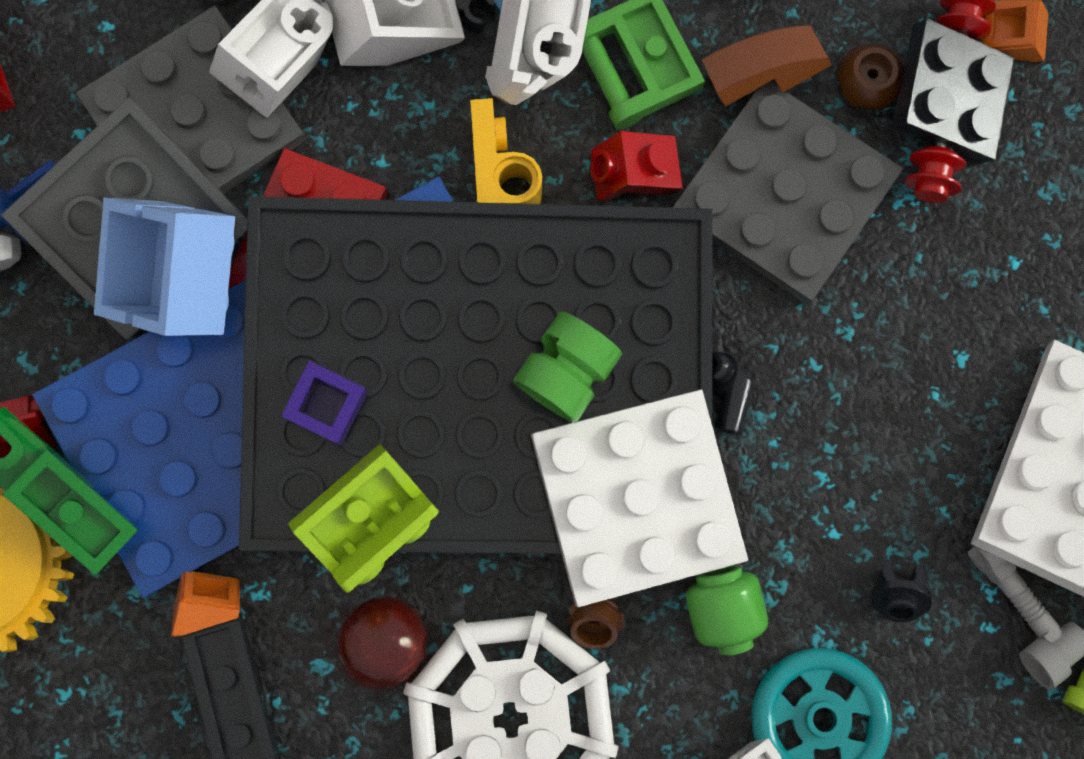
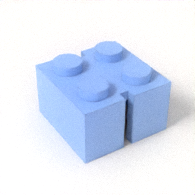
[94,197,235,336]

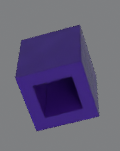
[281,360,368,446]

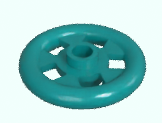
[751,648,892,759]

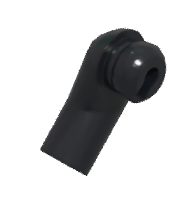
[712,351,753,435]

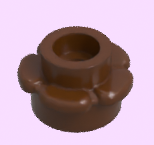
[567,599,625,649]

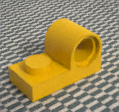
[470,98,542,204]

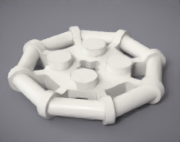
[403,610,619,759]

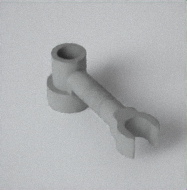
[967,546,1084,690]

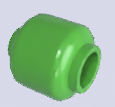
[686,564,768,655]

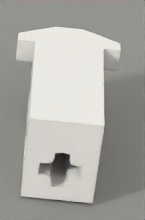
[209,0,333,118]
[485,0,591,105]

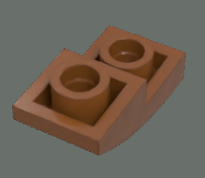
[701,25,832,107]

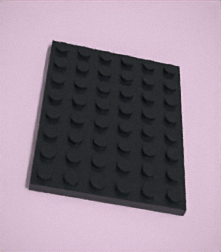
[239,196,712,554]

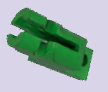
[0,406,138,575]

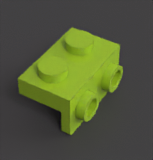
[288,444,439,593]

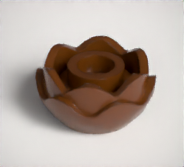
[836,43,904,110]

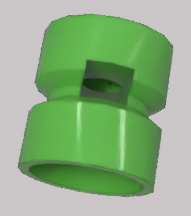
[512,311,623,424]

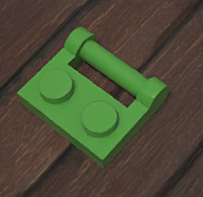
[582,0,705,130]

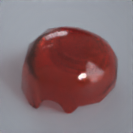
[337,597,428,690]

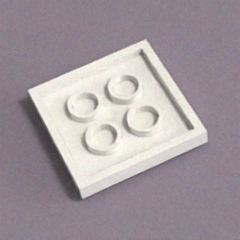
[530,389,748,607]

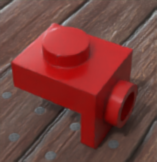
[590,131,683,201]

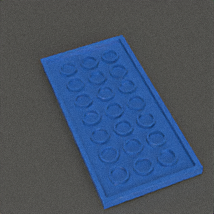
[32,176,454,598]

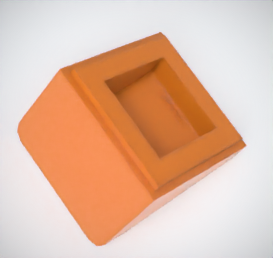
[981,0,1048,62]
[171,571,240,637]

